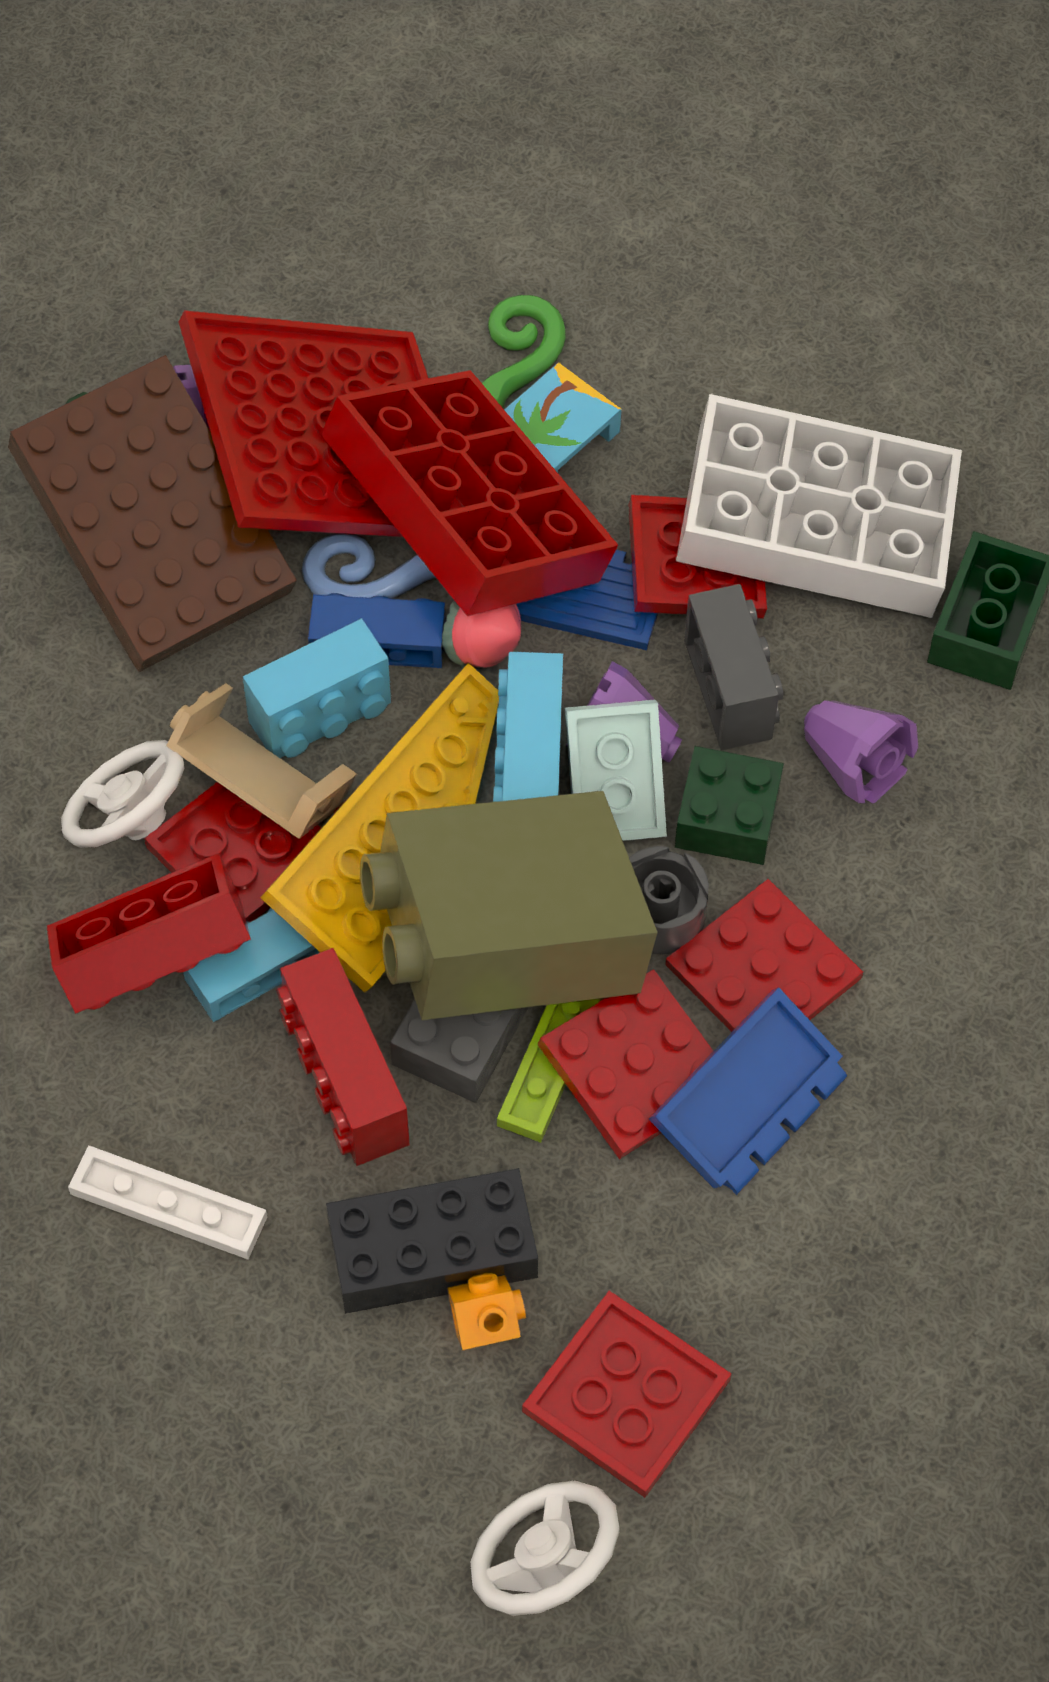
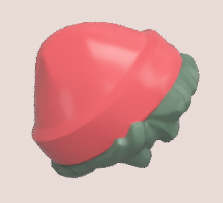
[442,601,521,669]

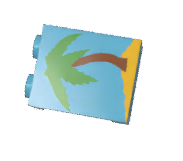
[504,362,621,473]

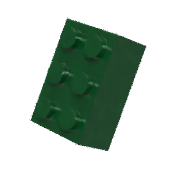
[927,531,1049,690]

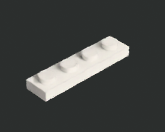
[68,1145,267,1259]

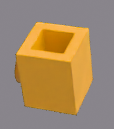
[447,1273,526,1350]

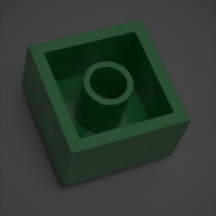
[674,746,784,865]

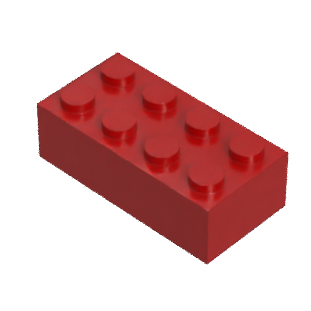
[47,853,251,1014]
[276,948,410,1166]

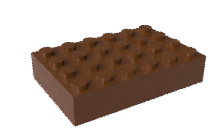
[8,355,297,672]

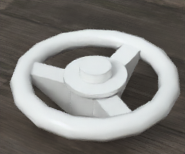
[61,740,185,848]
[470,1481,619,1616]

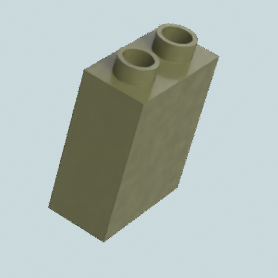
[360,791,658,1020]

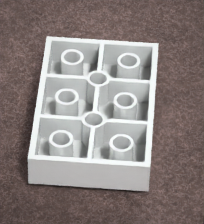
[676,394,962,618]

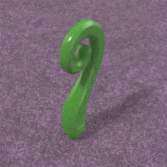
[482,295,566,408]

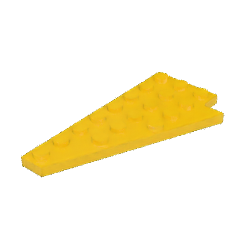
[260,663,499,993]

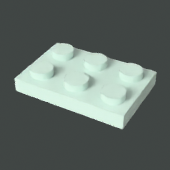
[565,700,667,841]

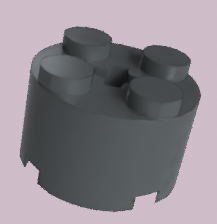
[629,846,709,954]

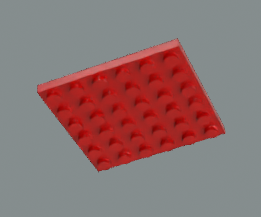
[179,310,428,537]

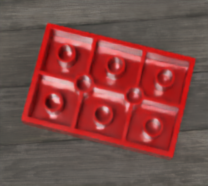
[321,370,618,616]

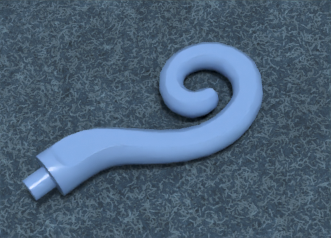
[302,533,436,599]

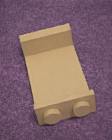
[166,683,357,839]

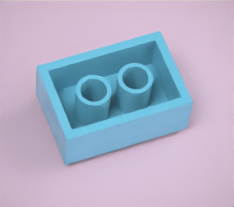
[243,618,391,758]

